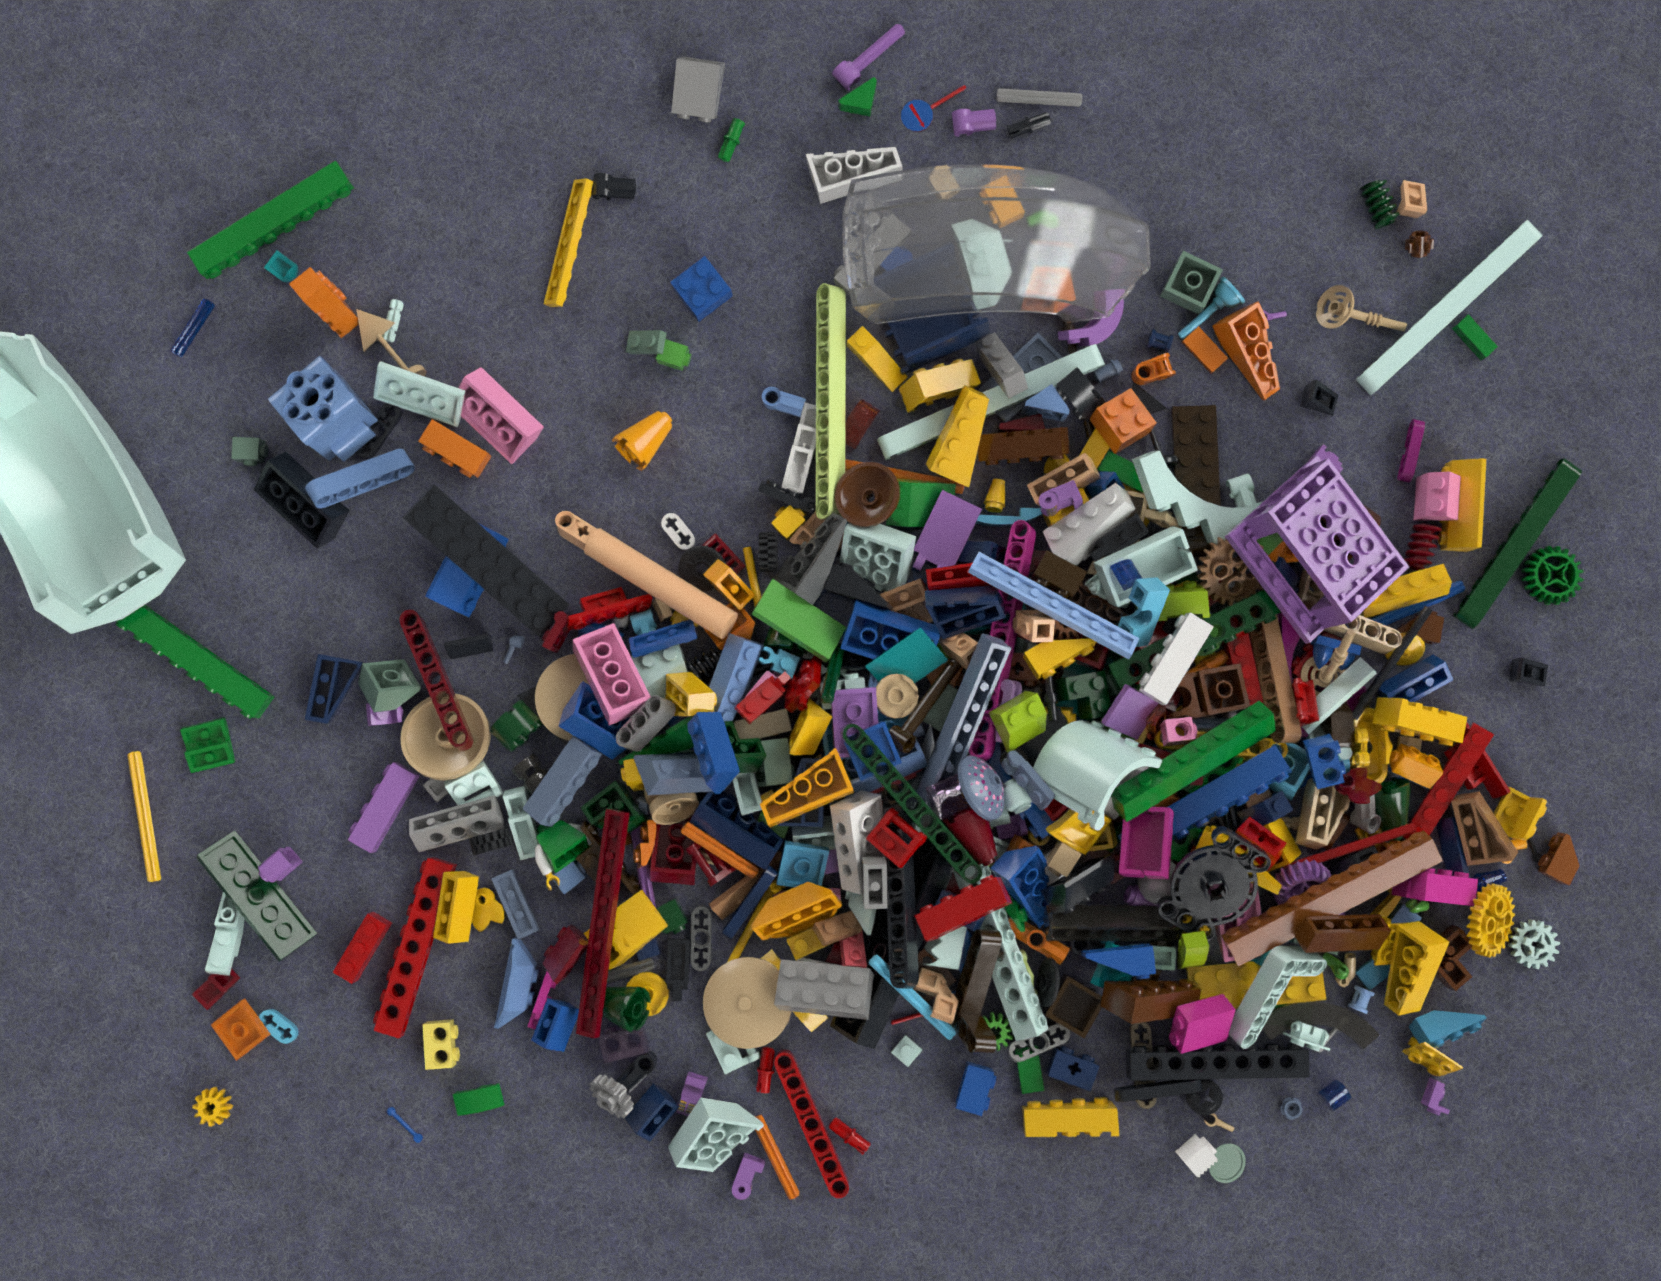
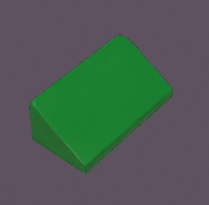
[1452,314,1498,361]

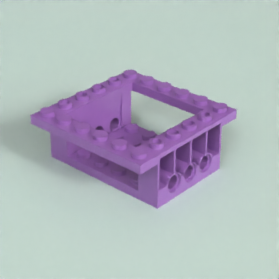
[1225,456,1409,644]

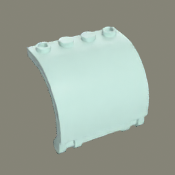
[1033,719,1163,831]

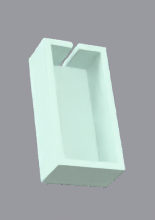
[1093,526,1198,607]

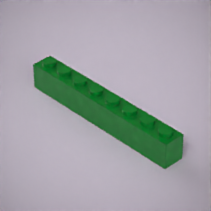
[187,160,354,279]
[115,605,275,719]
[1111,700,1276,822]

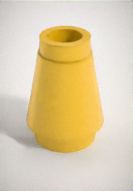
[984,479,1005,513]

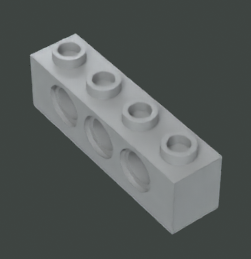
[409,795,504,852]

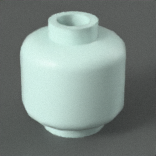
[1003,779,1032,814]

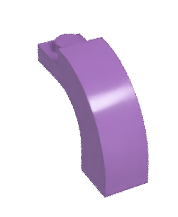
[1058,287,1124,346]

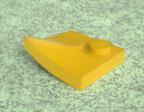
[1046,809,1112,855]

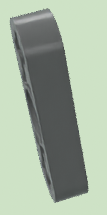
[691,905,712,971]

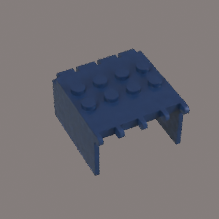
[867,242,990,375]

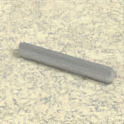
[996,89,1082,107]

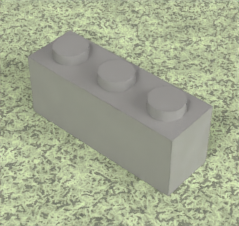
[975,332,1028,399]

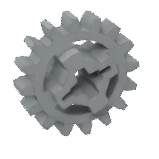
[590,1074,634,1118]

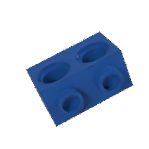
[1303,734,1346,790]

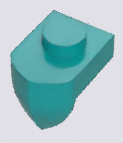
[264,250,299,282]

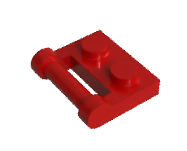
[866,808,927,869]

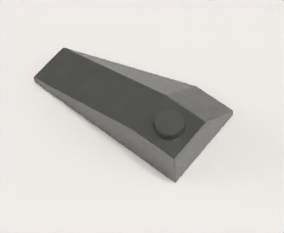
[774,512,847,605]

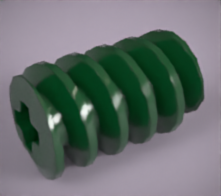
[1359,179,1400,230]

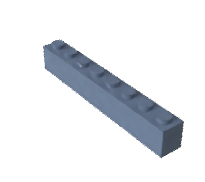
[916,633,1012,811]

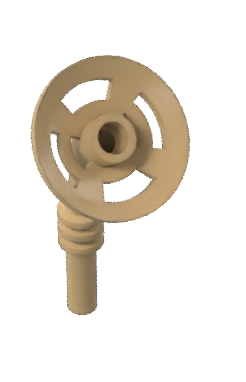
[1316,285,1407,332]
[1300,629,1356,696]

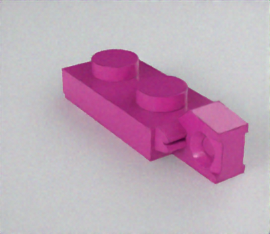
[527,971,556,1030]

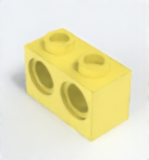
[423,1019,460,1070]

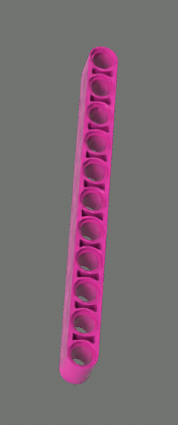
[968,520,1036,761]

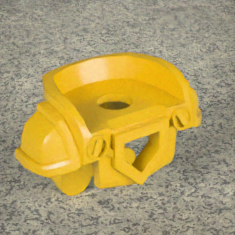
[1349,708,1393,784]

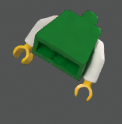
[535,820,592,891]

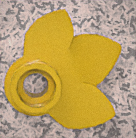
[472,888,504,932]

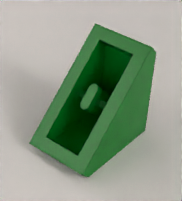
[838,77,877,117]

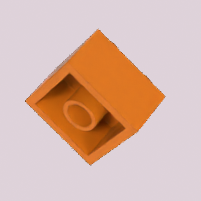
[1090,388,1157,454]

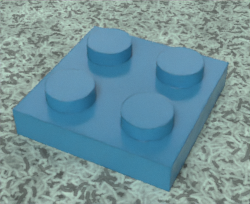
[776,841,829,888]

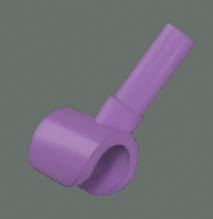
[1263,310,1287,320]

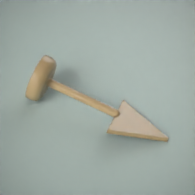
[356,309,427,376]

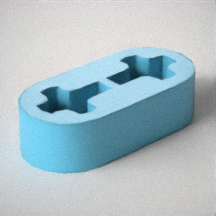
[259,1009,298,1044]

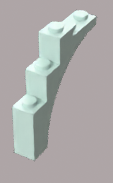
[1132,451,1262,545]

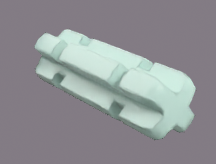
[382,299,404,342]

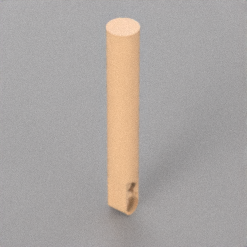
[555,511,738,639]

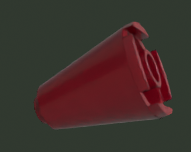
[943,805,997,867]

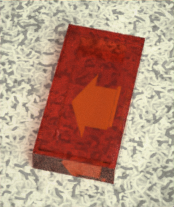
[1145,704,1166,741]

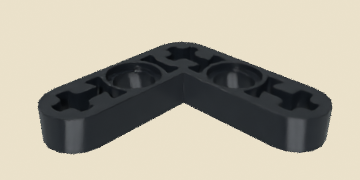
[355,403,402,459]

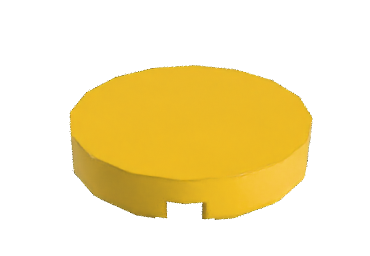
[626,972,669,1017]

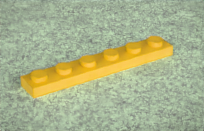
[543,178,593,307]

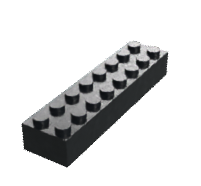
[402,484,570,638]

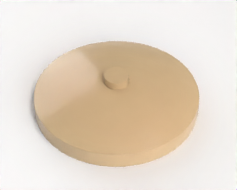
[535,654,589,741]
[400,694,491,780]
[703,957,792,1049]

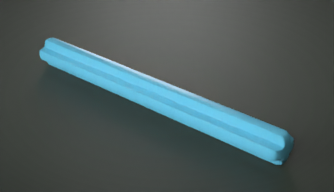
[869,955,956,1040]

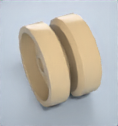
[644,788,699,825]

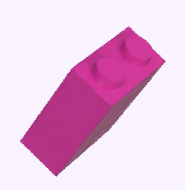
[1169,994,1236,1054]

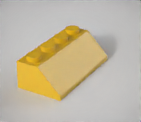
[1438,458,1486,552]

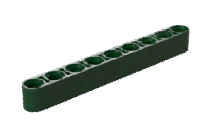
[1453,458,1582,629]
[840,723,982,884]

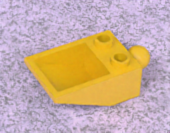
[584,890,668,970]

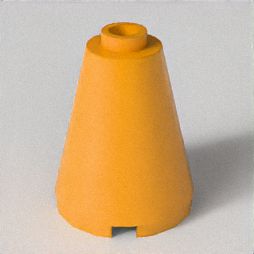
[612,411,672,471]

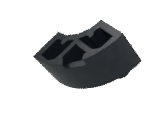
[1057,367,1106,423]

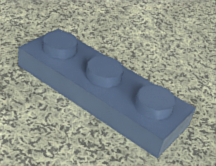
[492,869,540,940]

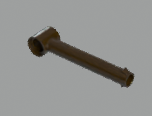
[889,659,962,754]

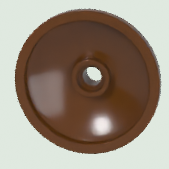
[835,462,900,527]

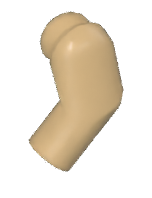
[1335,953,1356,987]

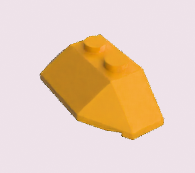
[751,882,842,940]

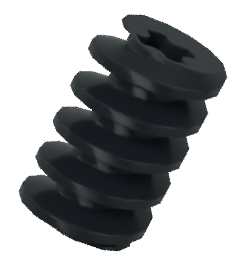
[686,647,723,683]

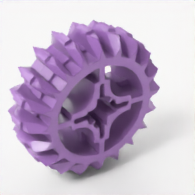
[1272,859,1331,905]

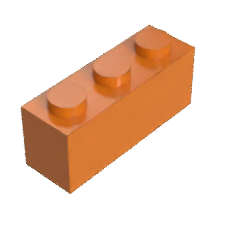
[418,419,492,478]

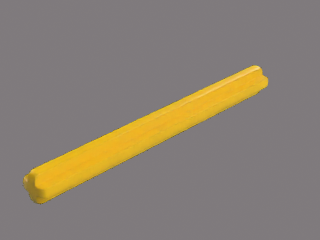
[127,751,161,882]

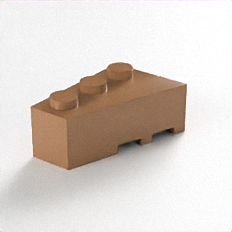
[1451,791,1518,866]

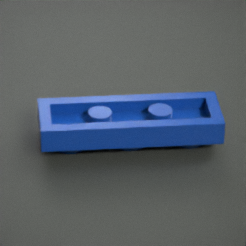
[629,619,697,658]

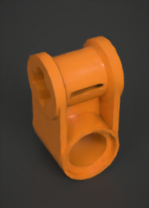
[1131,353,1176,385]

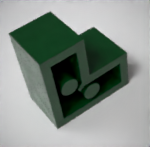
[1053,670,1111,719]
[724,721,767,773]
[580,781,648,833]

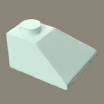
[845,891,876,935]

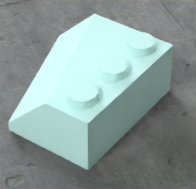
[840,523,916,592]
[631,644,689,717]
[668,1098,764,1172]

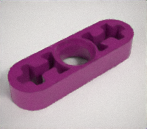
[1397,419,1425,483]

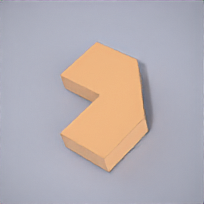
[914,967,958,1024]

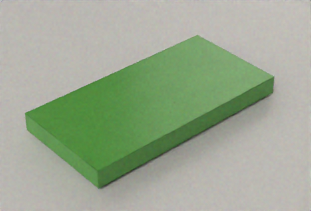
[752,579,846,663]

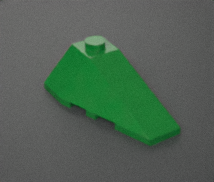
[618,716,694,765]

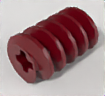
[1404,524,1442,571]

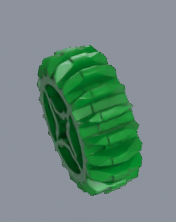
[1521,546,1584,605]

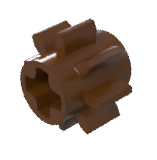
[1405,230,1434,258]

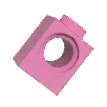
[1160,717,1197,746]

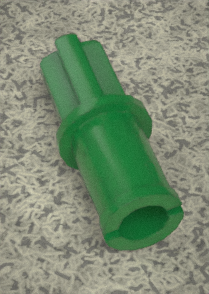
[718,118,745,162]

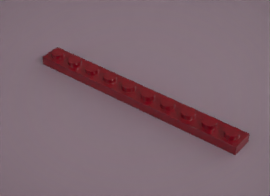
[576,809,629,1039]

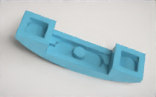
[976,508,1042,527]

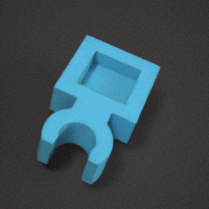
[757,647,800,678]

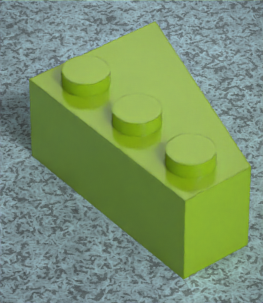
[1134,581,1210,621]

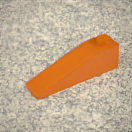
[1212,301,1280,400]

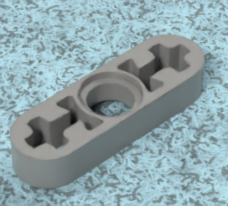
[1008,1024,1070,1063]

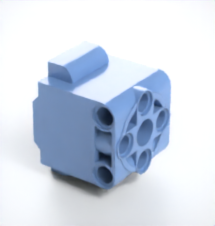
[268,355,378,461]

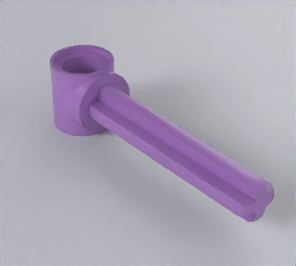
[832,24,905,91]

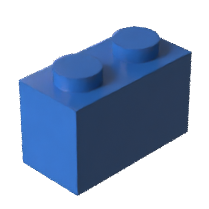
[531,998,579,1052]
[955,1061,997,1116]

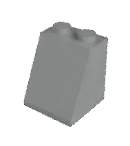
[671,57,725,122]

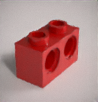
[1236,816,1287,872]

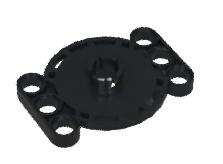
[1157,826,1271,941]

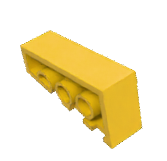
[926,385,989,487]
[1384,921,1449,1016]

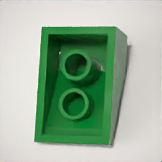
[886,478,956,527]

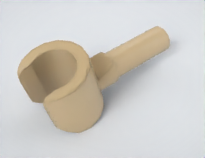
[1204,1113,1234,1132]

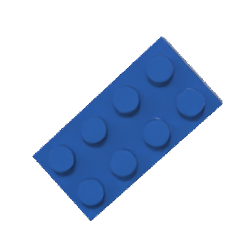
[840,599,940,659]

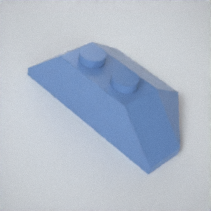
[494,937,540,1029]

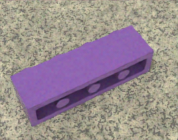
[348,762,420,853]

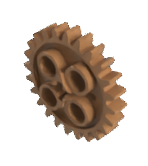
[1197,537,1268,605]

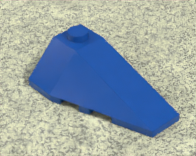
[991,846,1053,929]

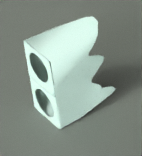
[923,926,967,970]

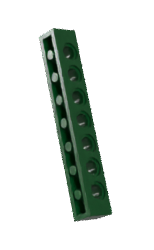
[1105,589,1281,690]

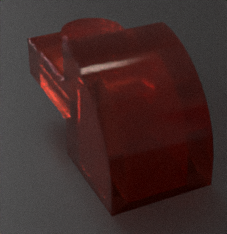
[845,399,880,449]

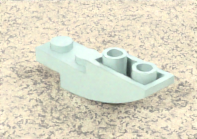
[205,892,245,975]

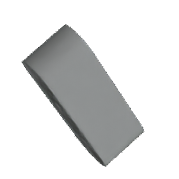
[616,695,676,752]

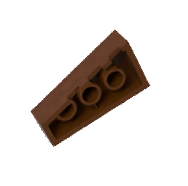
[1101,979,1201,1024]

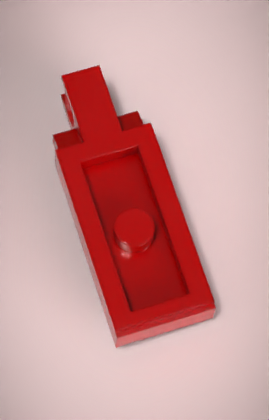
[734,672,791,725]

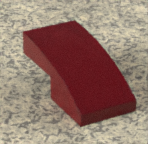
[192,968,241,1010]

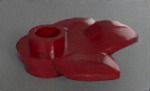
[1334,768,1382,804]

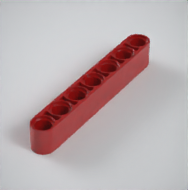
[774,1049,849,1198]

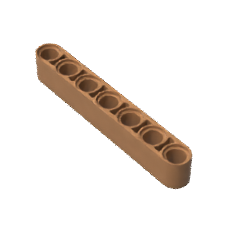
[1249,595,1302,743]

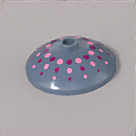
[958,756,1005,821]

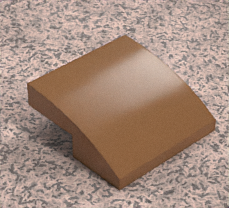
[880,578,933,623]

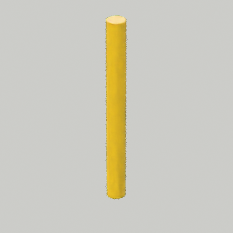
[727,889,773,962]

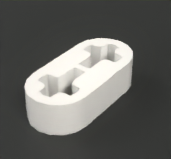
[661,513,695,551]

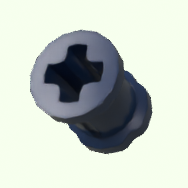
[1146,329,1174,354]

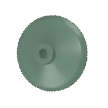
[1209,1143,1246,1183]

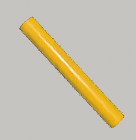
[743,547,761,607]

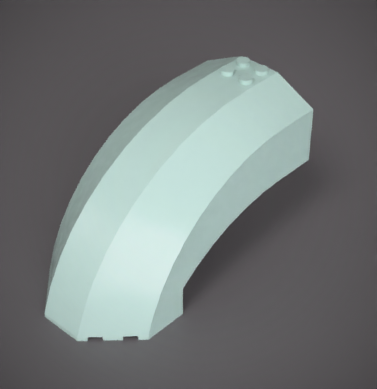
[0,332,186,634]

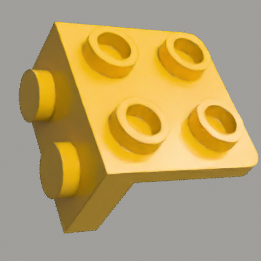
[1494,787,1547,840]

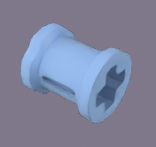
[1347,985,1375,1014]

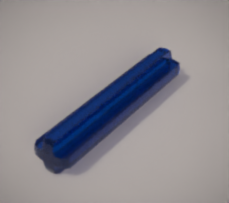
[171,298,215,357]

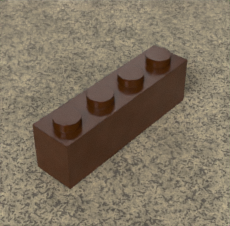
[1294,914,1391,953]

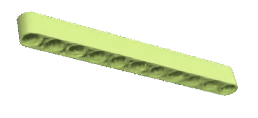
[816,283,846,520]

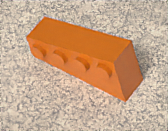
[289,267,359,339]

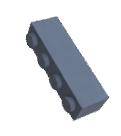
[523,736,602,827]

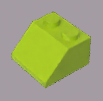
[989,691,1047,752]

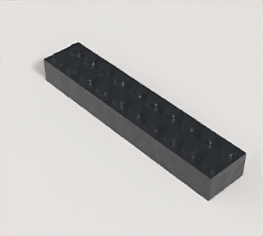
[830,832,960,1049]

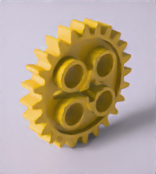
[1467,884,1515,958]

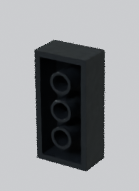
[254,452,350,549]

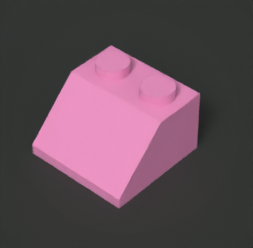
[1413,472,1461,521]

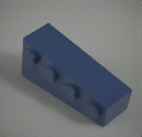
[690,791,784,870]

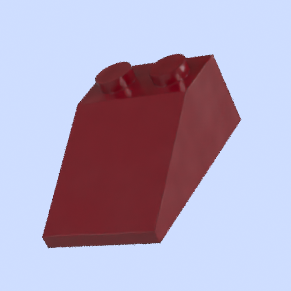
[650,814,697,885]
[543,924,588,984]

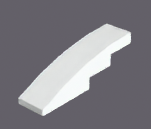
[781,403,816,493]

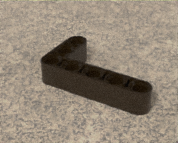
[951,929,1002,1053]

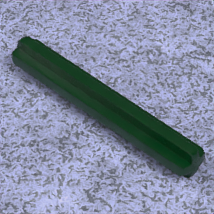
[821,643,845,704]

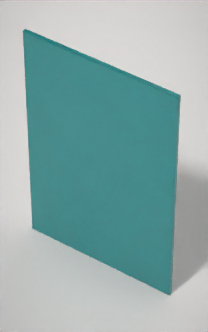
[865,627,948,683]

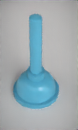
[1178,277,1245,339]

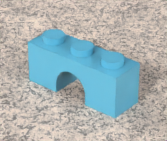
[1118,577,1170,647]

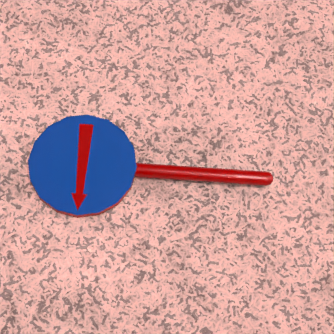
[901,85,966,131]

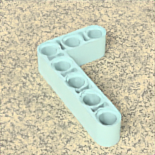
[1228,946,1327,1049]

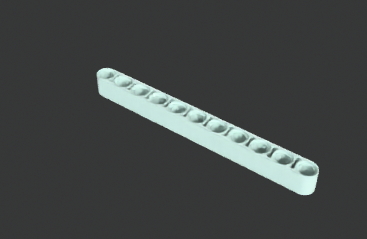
[1355,220,1543,395]
[877,344,1105,460]

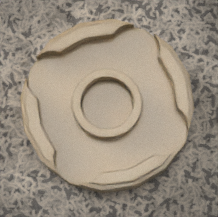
[876,674,918,719]

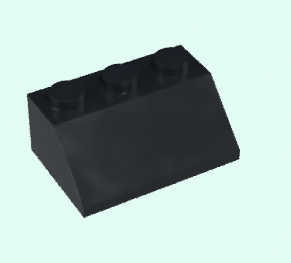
[1040,853,1115,915]

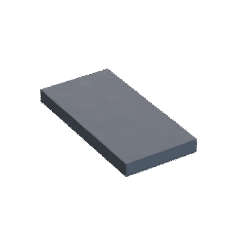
[977,333,1063,423]

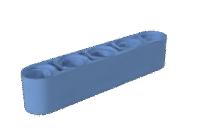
[305,449,415,508]

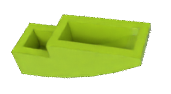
[1177,931,1209,969]

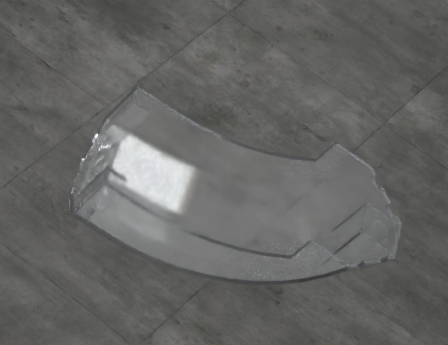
[842,165,1151,324]

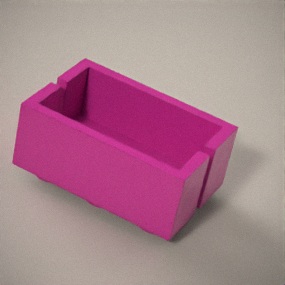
[1119,807,1174,880]
[1391,868,1478,906]

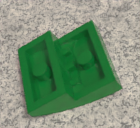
[180,717,235,773]

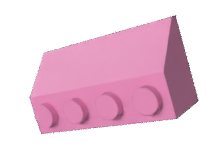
[459,367,544,464]
[573,623,651,726]

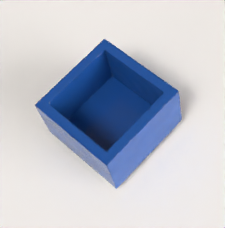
[670,256,733,322]

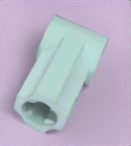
[1226,474,1256,507]

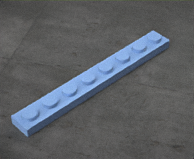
[968,552,1140,659]

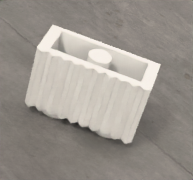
[1175,1134,1217,1177]

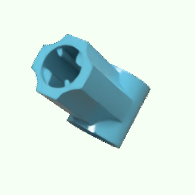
[630,609,657,635]

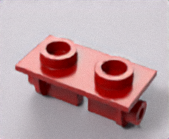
[1291,678,1320,727]

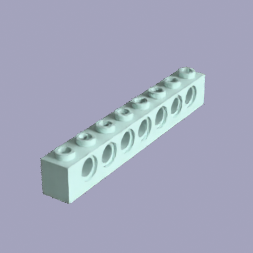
[953,864,1049,1041]

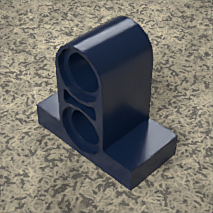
[956,541,1006,565]

